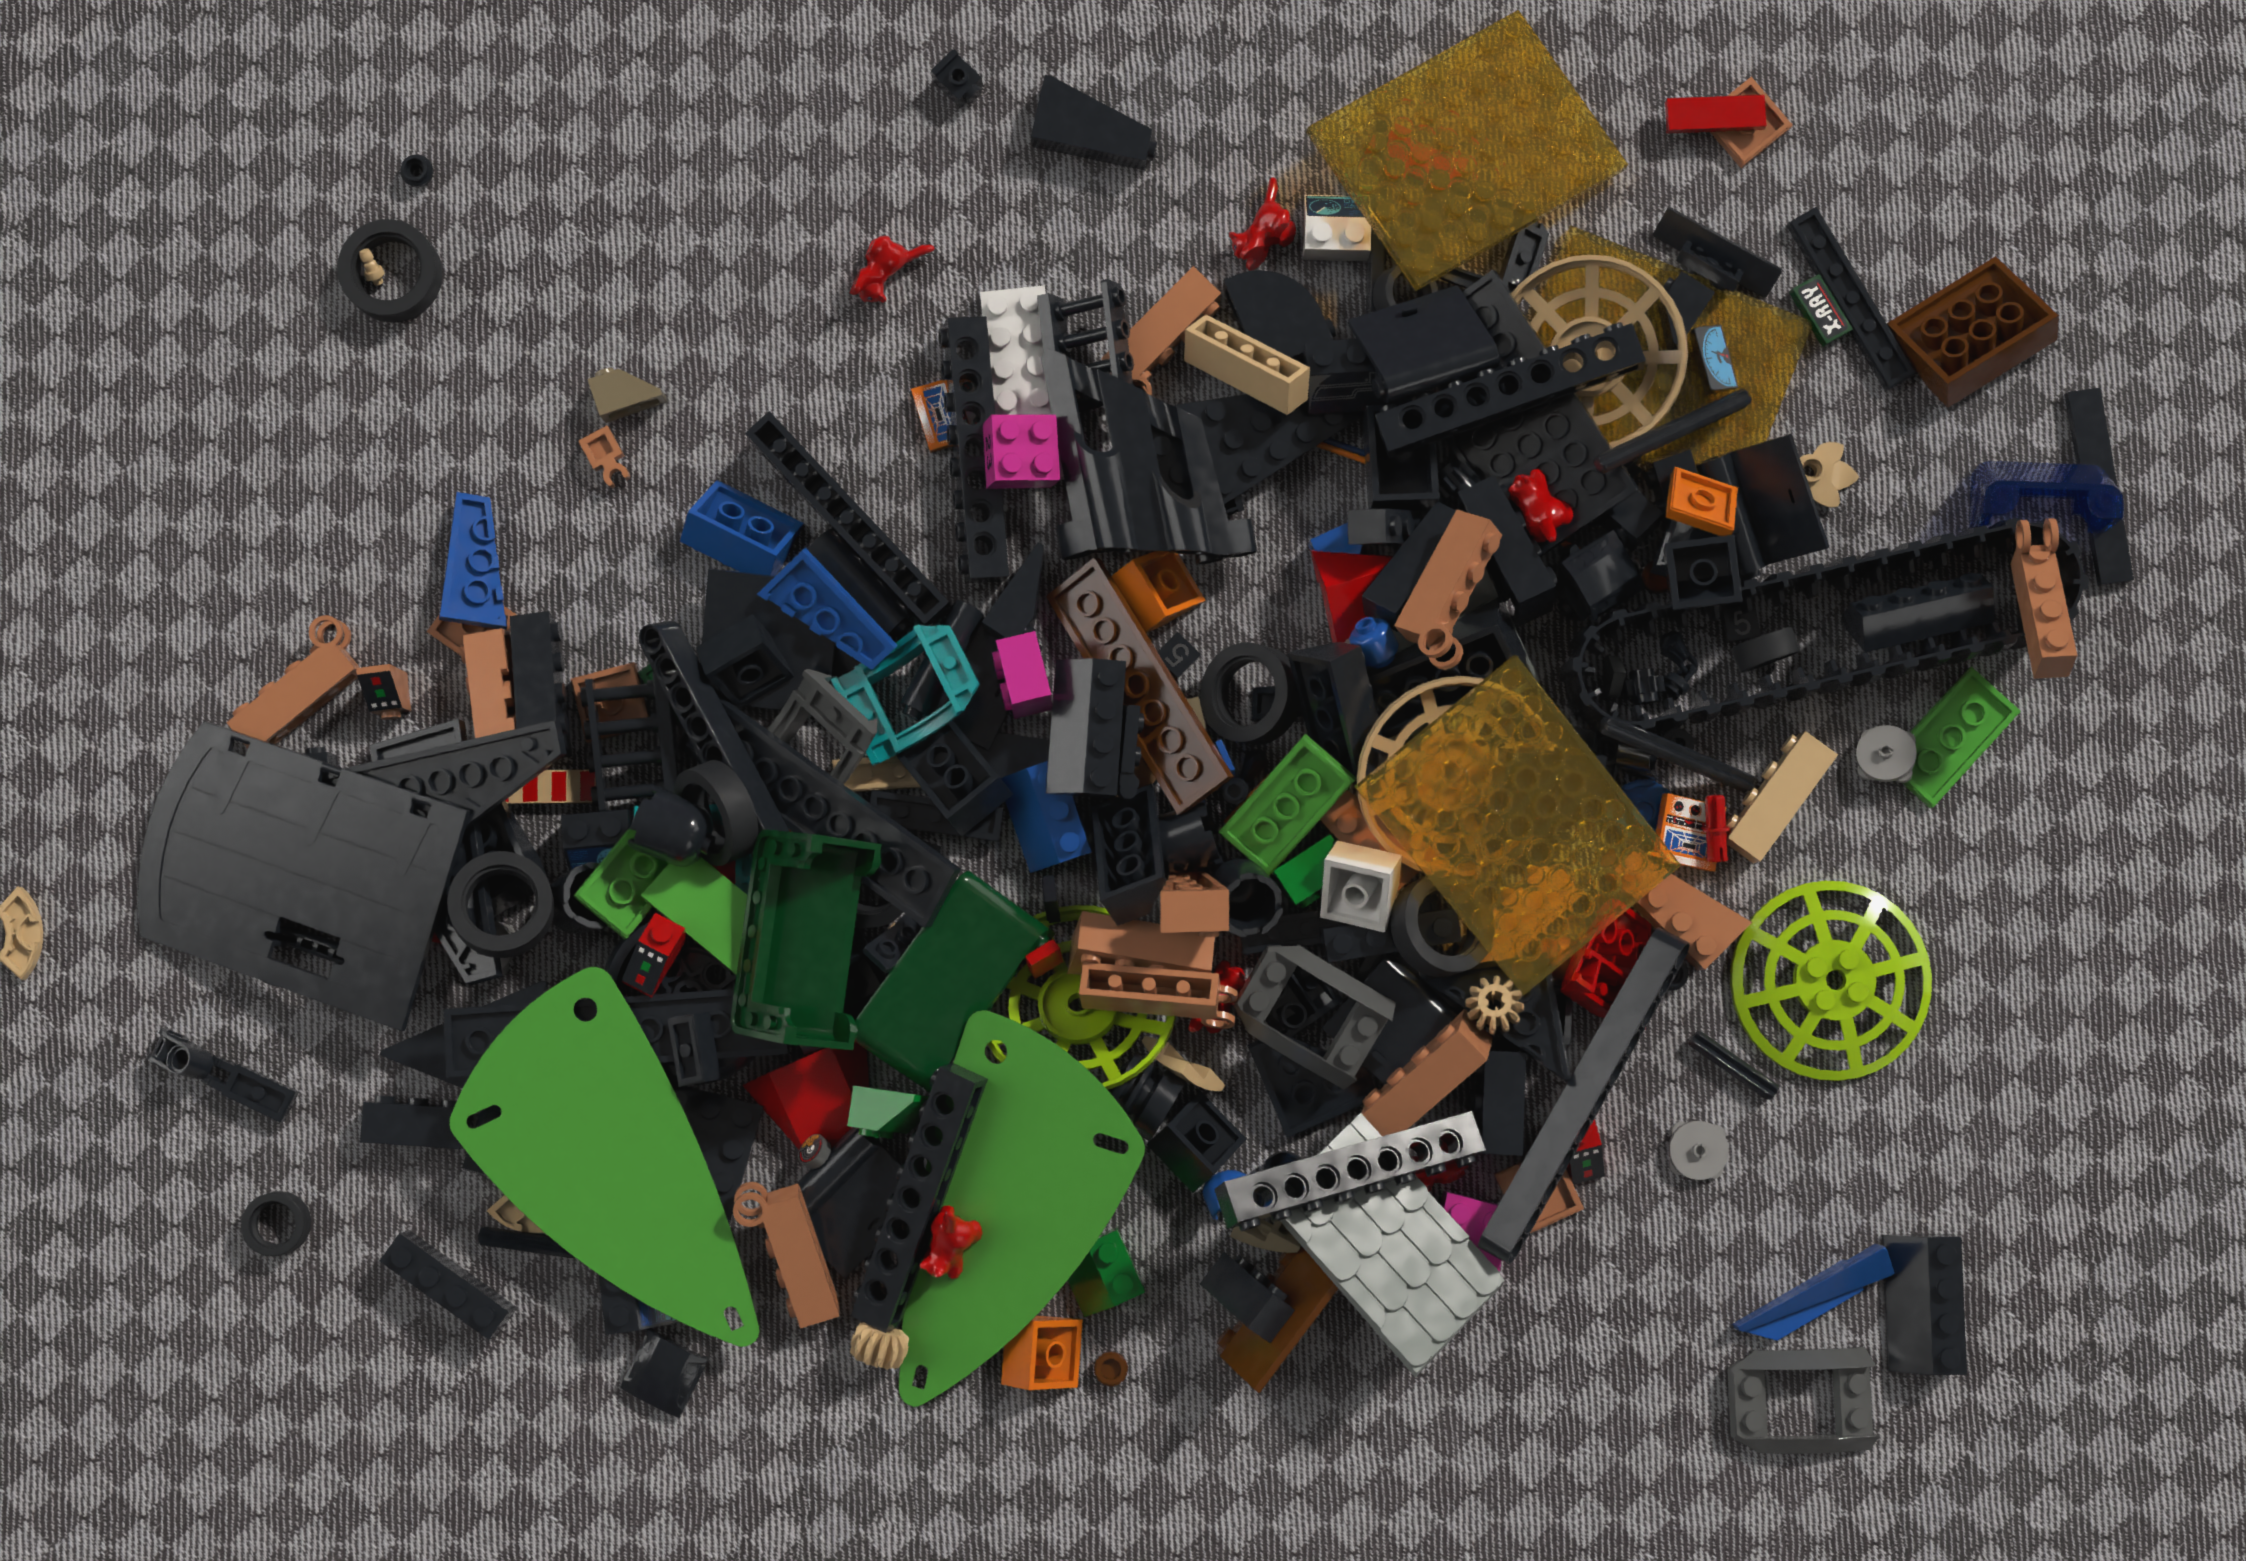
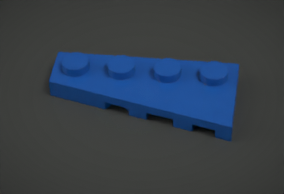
[439,492,507,630]
[757,548,898,670]

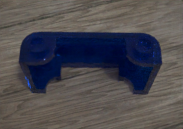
[1969,461,2124,533]

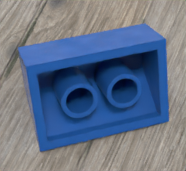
[680,480,804,576]
[1001,761,1093,873]

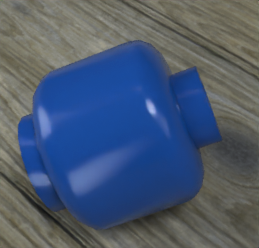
[1349,617,1399,668]

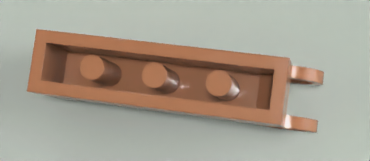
[1101,266,1221,396]
[1394,510,1502,670]
[2010,518,2077,679]
[226,615,360,749]
[1079,962,1238,1029]
[733,1182,840,1329]

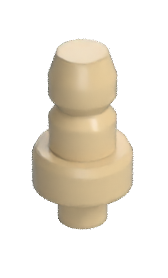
[359,249,385,286]

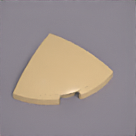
[1142,1036,1225,1091]

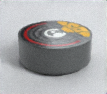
[798,1134,831,1170]

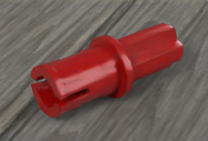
[1702,795,1730,862]

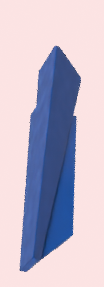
[1732,1243,1895,1341]

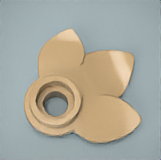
[1800,442,1859,508]

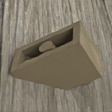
[587,368,667,423]

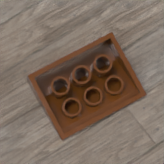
[1887,256,2059,408]
[1216,1246,1338,1393]

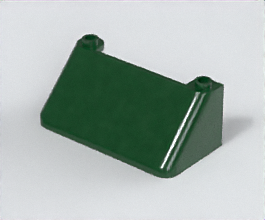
[731,829,882,1050]
[855,871,1056,1092]

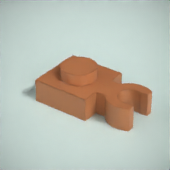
[579,425,630,488]

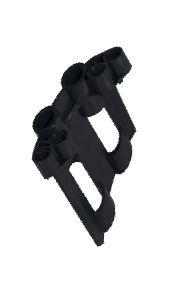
[1041,348,1258,565]

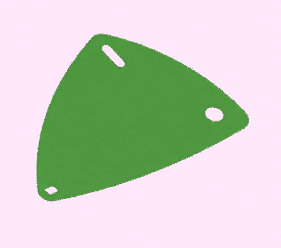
[450,967,759,1347]
[899,1010,1145,1407]

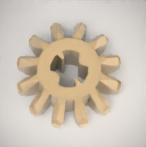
[1465,975,1524,1035]
[850,1322,909,1370]

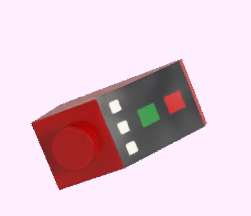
[622,913,686,998]
[1567,1119,1605,1185]

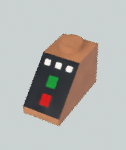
[356,664,411,720]

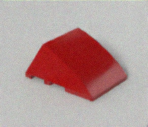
[1310,550,1393,643]
[1560,899,1651,1030]
[743,1042,869,1150]

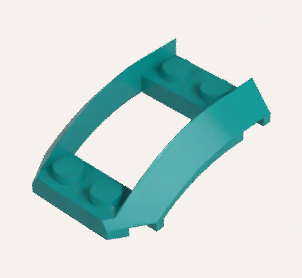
[831,624,980,766]

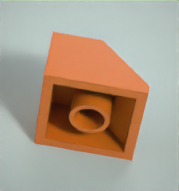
[1111,551,1206,633]
[1001,1316,1083,1390]

